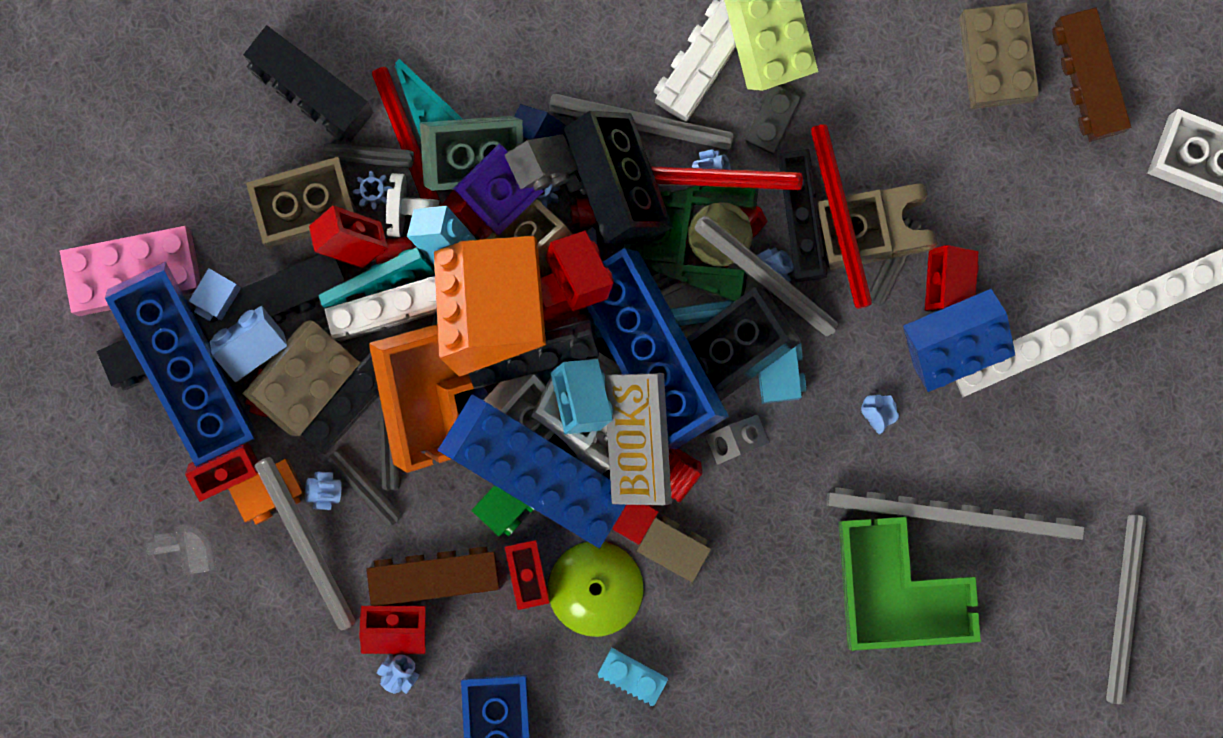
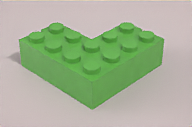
[838,517,981,651]

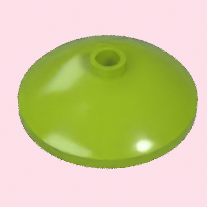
[548,542,643,637]

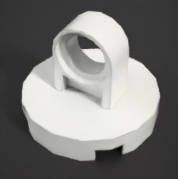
[386,173,440,237]

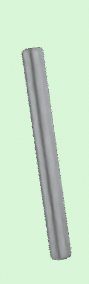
[549,94,733,150]
[695,216,838,336]
[255,457,356,630]
[1106,515,1146,705]

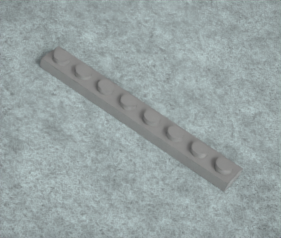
[826,488,1084,540]

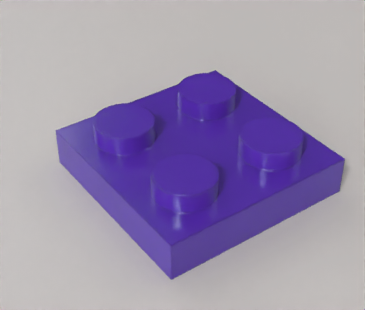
[453,144,544,236]

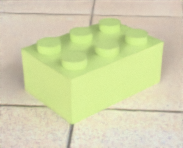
[724,0,818,91]

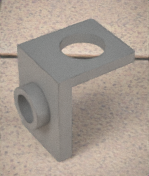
[706,415,769,465]

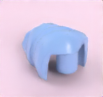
[861,395,899,434]

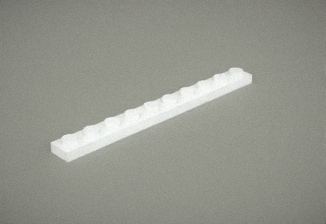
[956,249,1223,397]

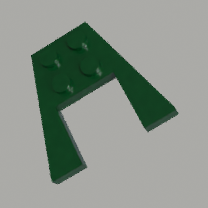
[624,186,759,301]

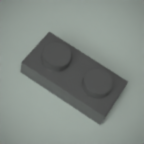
[745,86,801,154]

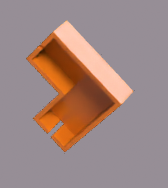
[369,324,474,473]

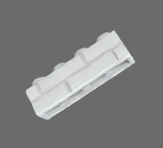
[653,0,736,122]
[325,276,437,342]

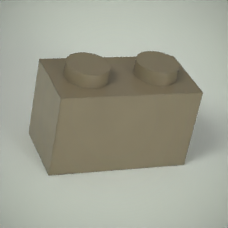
[636,515,711,583]

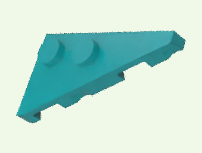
[395,59,463,138]
[318,247,435,308]

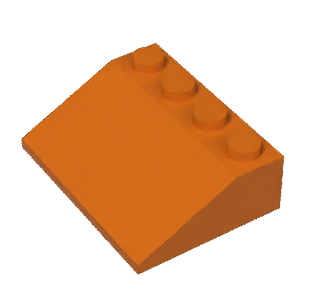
[434,236,546,377]

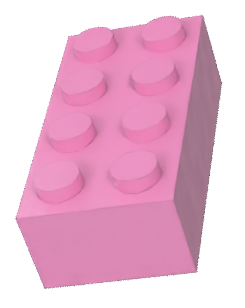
[60,226,201,316]

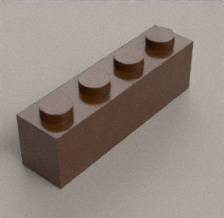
[1052,7,1132,142]
[366,546,500,606]

